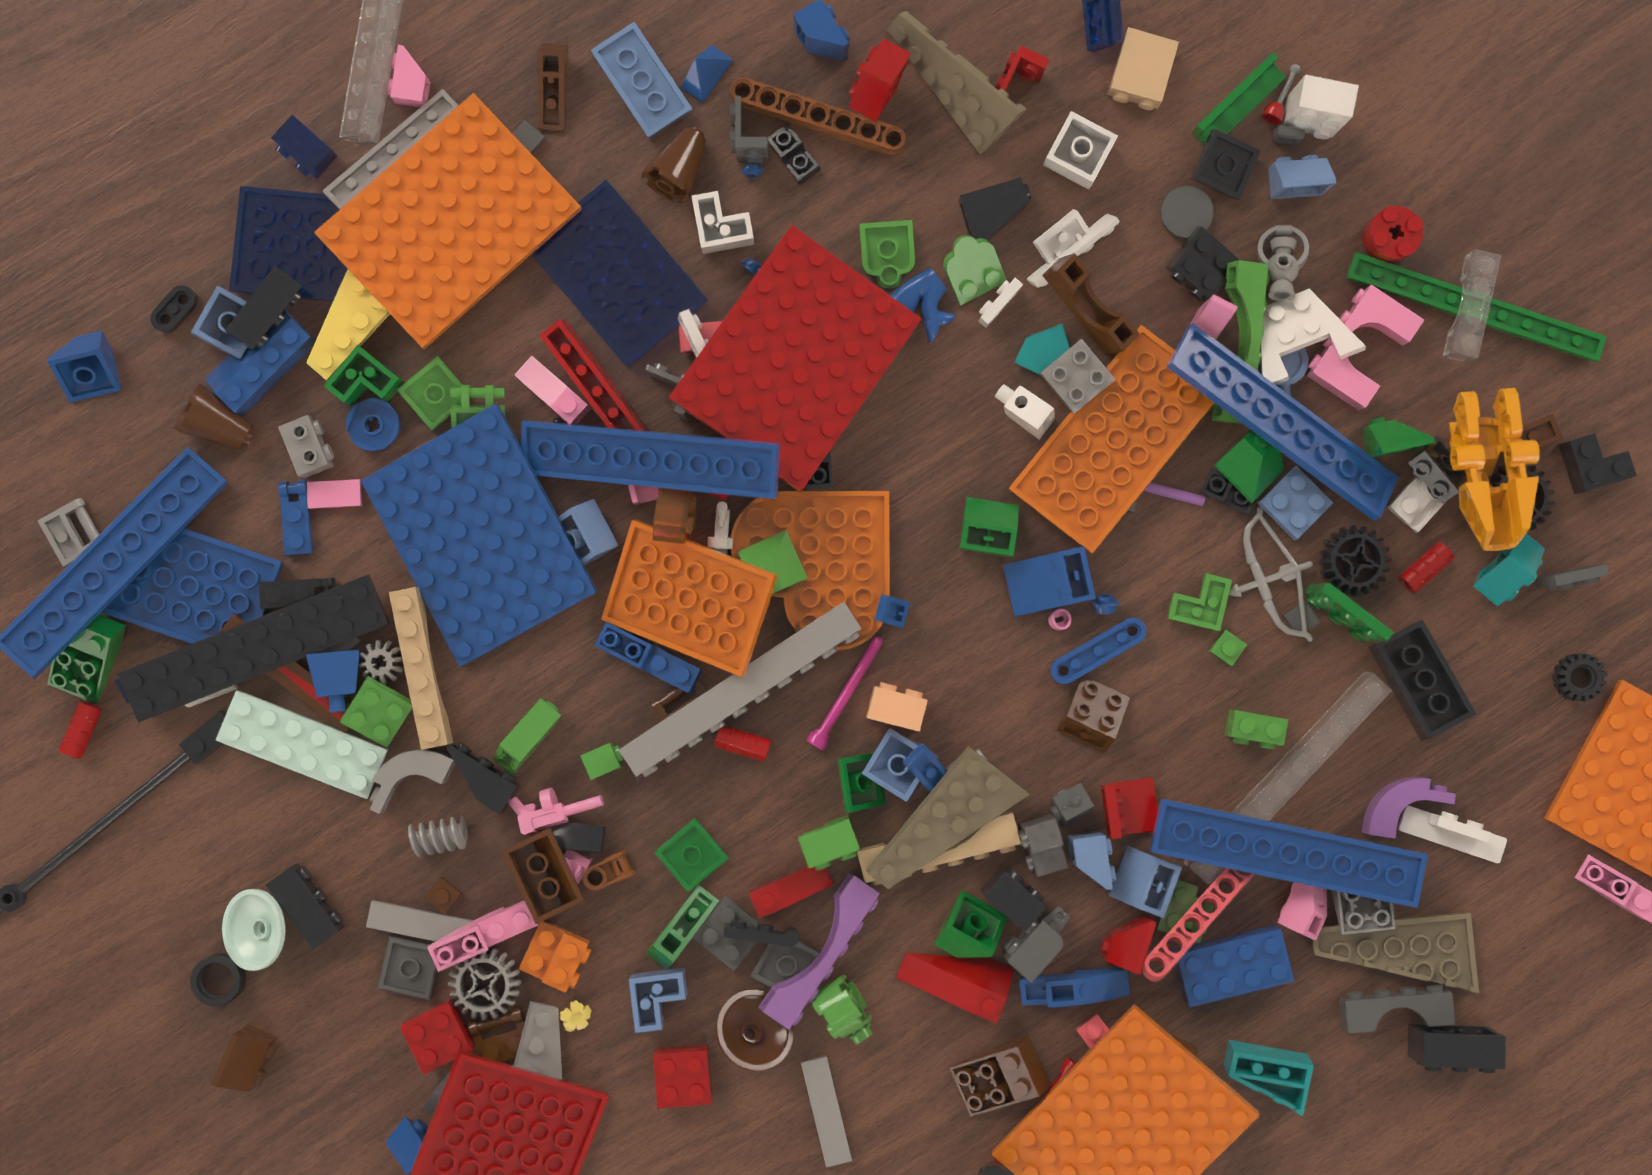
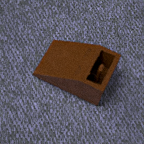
[949,1035,1050,1117]

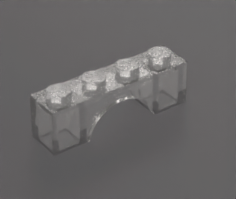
[1443,249,1502,363]

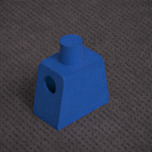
[307,650,359,713]

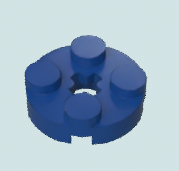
[346,398,401,452]

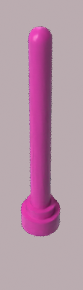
[806,636,883,751]

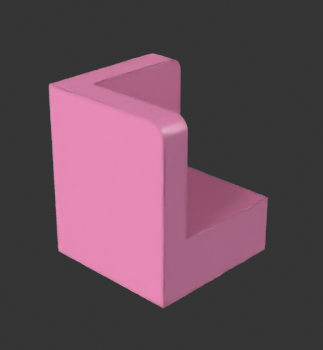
[628,485,661,505]

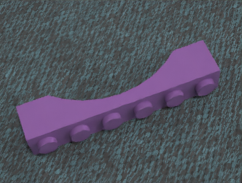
[758,873,880,1029]

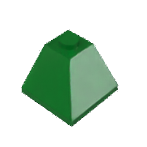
[1361,417,1435,458]
[1214,429,1284,503]
[934,890,1008,958]

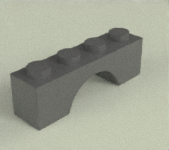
[1339,984,1455,1034]

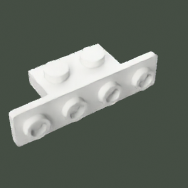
[1027,209,1120,288]
[1398,806,1507,863]

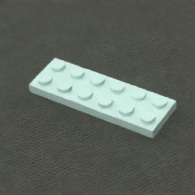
[216,690,388,799]

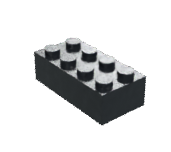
[1368,619,1476,741]

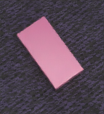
[306,479,363,509]

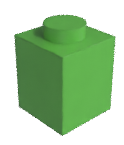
[580,742,624,780]

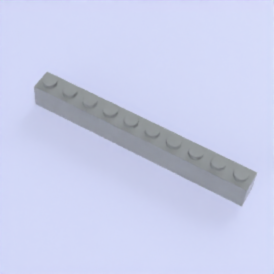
[619,602,862,777]

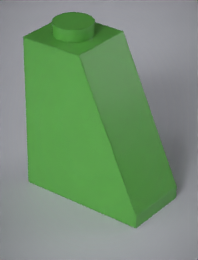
[493,698,561,775]

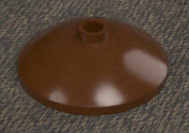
[715,990,794,1071]

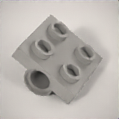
[1040,339,1116,414]

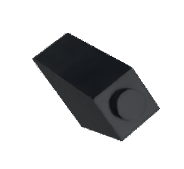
[958,177,1031,241]

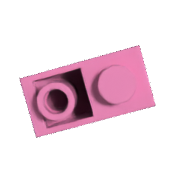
[388,45,431,107]

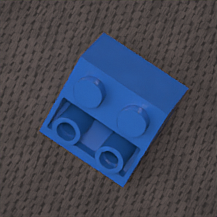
[793,0,850,61]

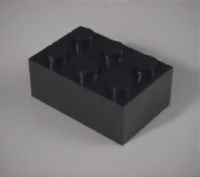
[1408,1024,1506,1073]

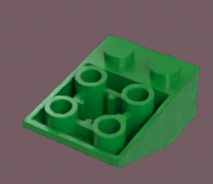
[47,614,126,704]

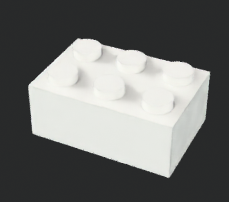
[1281,75,1359,139]

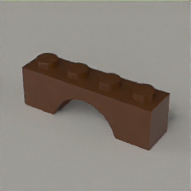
[1042,253,1140,355]

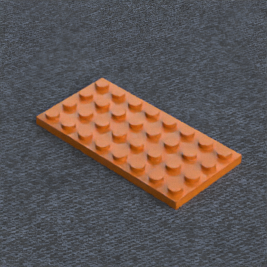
[1008,325,1214,555]

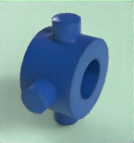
[742,164,763,178]
[742,258,761,275]

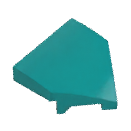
[1014,323,1070,375]

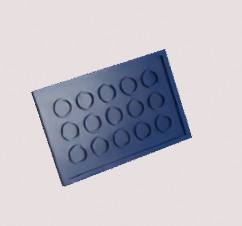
[101,528,284,644]

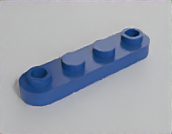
[1050,618,1146,684]

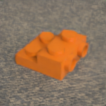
[519,920,592,993]

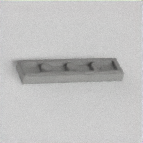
[366,900,473,941]
[801,1055,852,1168]

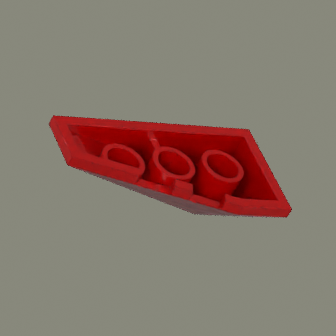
[896,952,1014,1023]

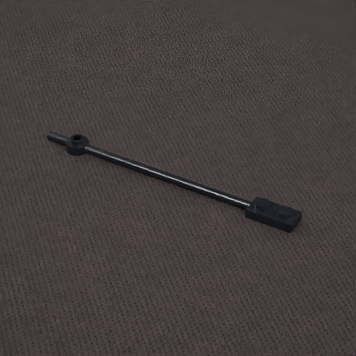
[0,711,226,913]

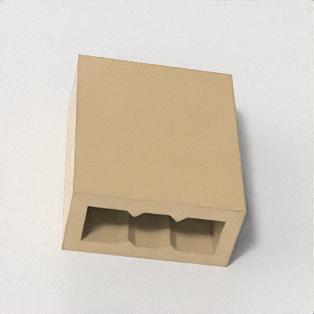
[1107,27,1179,110]

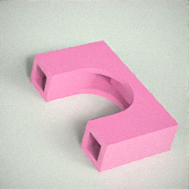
[1307,285,1424,411]

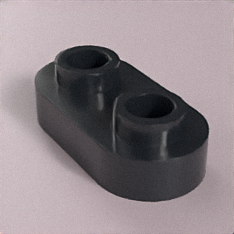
[150,285,198,333]

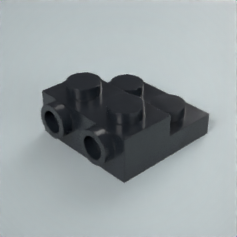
[1166,226,1239,302]
[1408,435,1467,504]

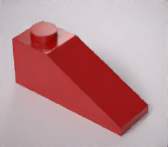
[749,866,834,918]

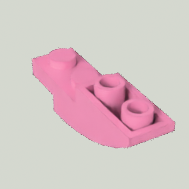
[1574,855,1652,924]
[427,901,539,972]

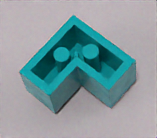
[1473,534,1545,606]

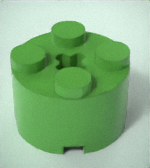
[812,974,872,1039]

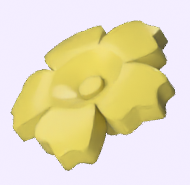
[559,1000,592,1032]

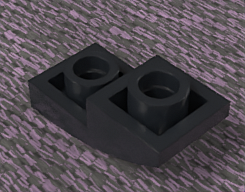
[768,123,821,185]
[1200,468,1259,517]
[549,822,606,853]

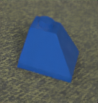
[47,331,121,403]

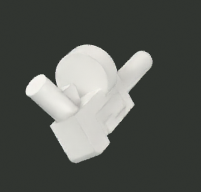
[707,502,733,555]

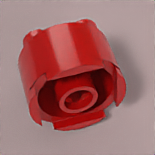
[1362,206,1423,264]

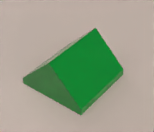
[838,752,886,813]

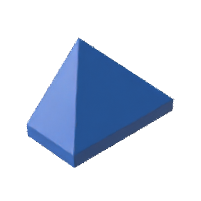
[681,45,733,103]

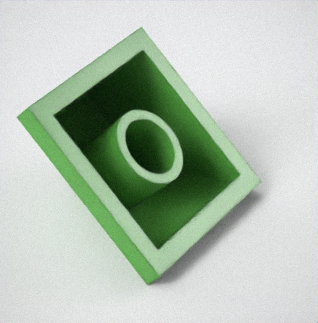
[738,530,808,595]

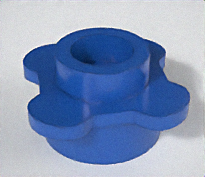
[1090,594,1119,614]

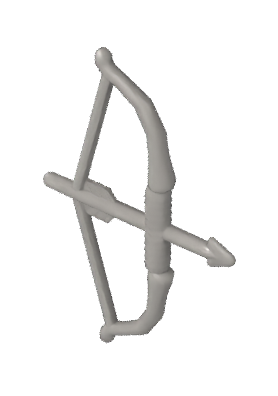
[1229,506,1313,642]

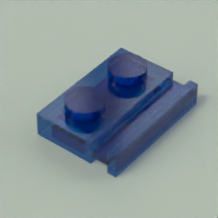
[1082,0,1124,53]

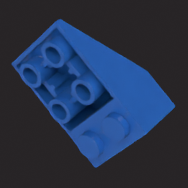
[1003,547,1096,617]

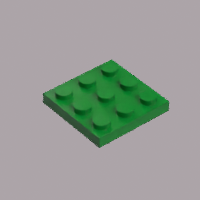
[1303,582,1394,642]

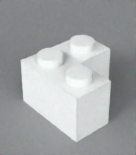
[692,191,755,254]

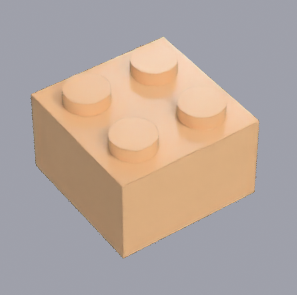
[866,682,928,732]

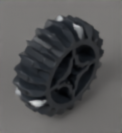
[1489,465,1555,530]
[1318,525,1392,597]

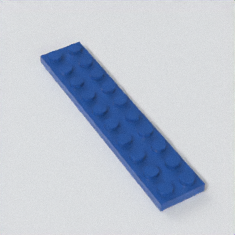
[1167,323,1399,521]
[521,420,780,499]
[0,447,229,679]
[1150,798,1428,908]

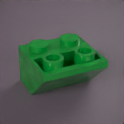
[958,497,1019,557]

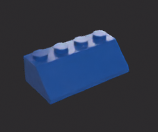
[205,309,316,416]

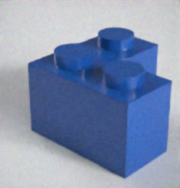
[385,1117,429,1175]

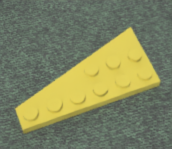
[306,269,390,381]

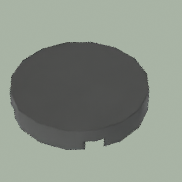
[1160,186,1214,239]

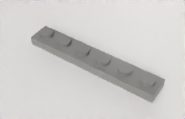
[323,89,459,210]

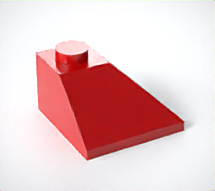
[1100,914,1156,975]

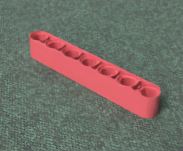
[1142,868,1255,982]

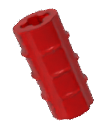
[1398,542,1455,594]
[58,701,102,759]
[714,725,772,762]

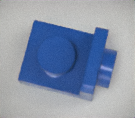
[874,594,910,628]

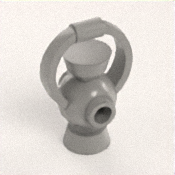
[1257,225,1309,301]

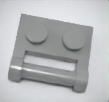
[38,498,100,567]

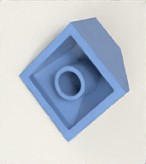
[862,728,939,802]

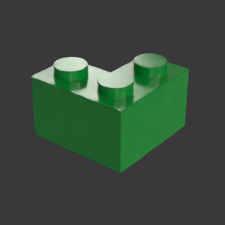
[324,345,405,407]

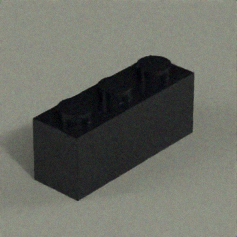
[225,266,302,350]
[266,863,345,950]

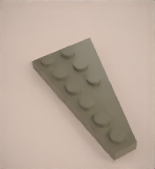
[866,746,1030,889]

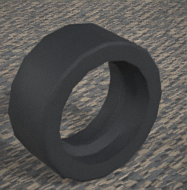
[190,953,246,1006]

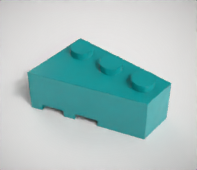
[1223,1040,1314,1116]

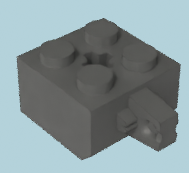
[1002,905,1070,983]

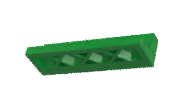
[1192,52,1287,145]

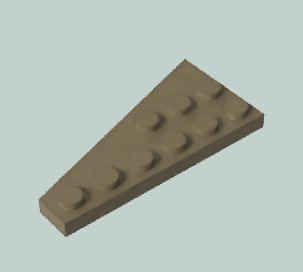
[887,11,1026,155]
[1311,912,1479,993]

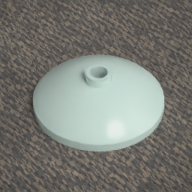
[222,889,285,971]

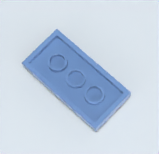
[590,22,693,140]

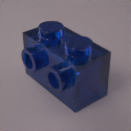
[271,115,337,179]

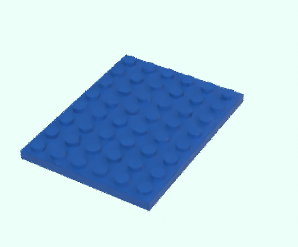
[361,404,598,667]

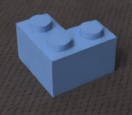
[629,967,688,1033]

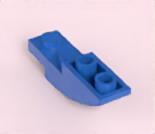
[594,622,703,694]
[1019,968,1130,1008]

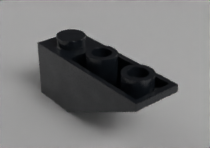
[446,742,520,814]

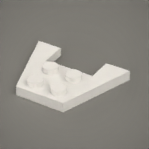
[1261,289,1366,385]

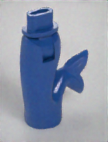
[890,268,956,343]

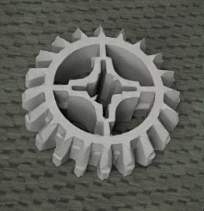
[448,948,521,1020]

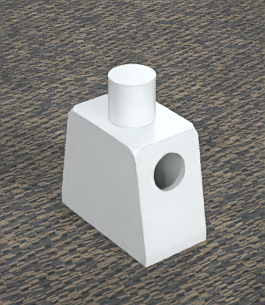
[995,384,1055,440]

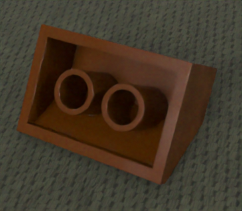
[501,827,585,924]

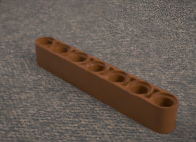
[731,78,906,156]

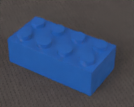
[1171,925,1294,1007]

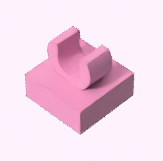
[564,850,592,884]

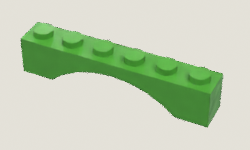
[1212,260,1270,424]

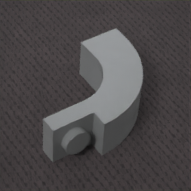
[370,749,455,814]

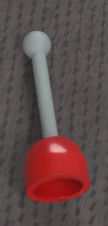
[1262,64,1301,125]

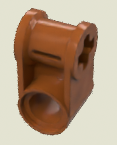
[583,849,636,890]

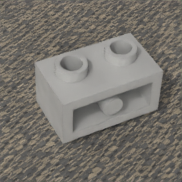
[278,415,334,478]

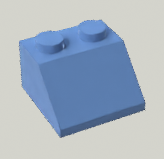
[1268,155,1336,199]
[190,285,247,359]
[559,499,619,566]

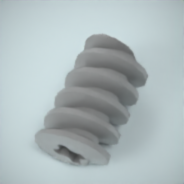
[408,815,468,857]

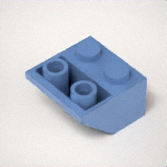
[1067,830,1116,890]
[1109,846,1182,918]

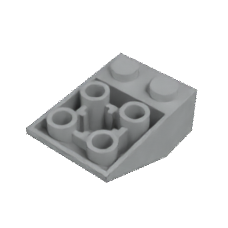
[1331,890,1396,935]

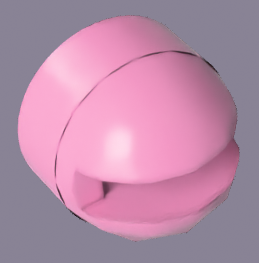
[1048,609,1071,631]

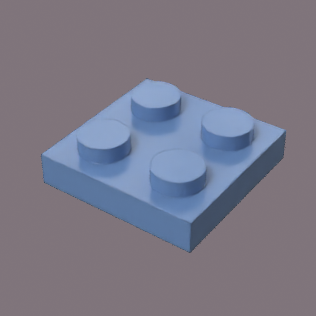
[1257,465,1333,541]

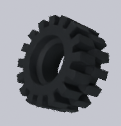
[1552,654,1608,702]

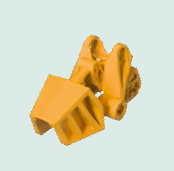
[1449,388,1540,551]

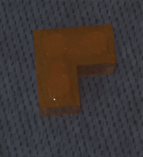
[653,488,697,544]

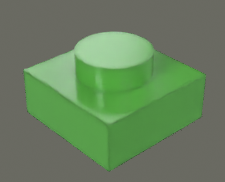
[1209,629,1247,666]

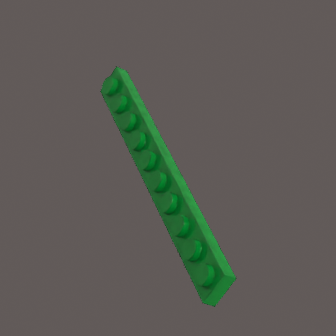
[1345,252,1607,363]

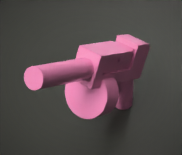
[508,788,604,836]

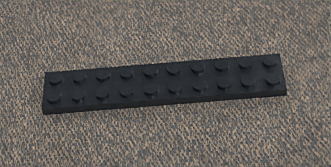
[117,574,390,723]

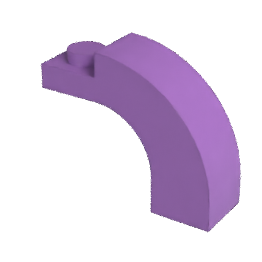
[1362,777,1456,839]

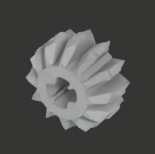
[358,640,404,685]

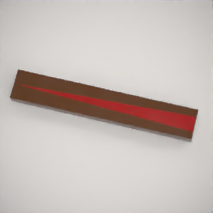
[219,614,351,733]

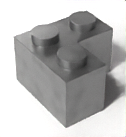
[1018,814,1068,877]

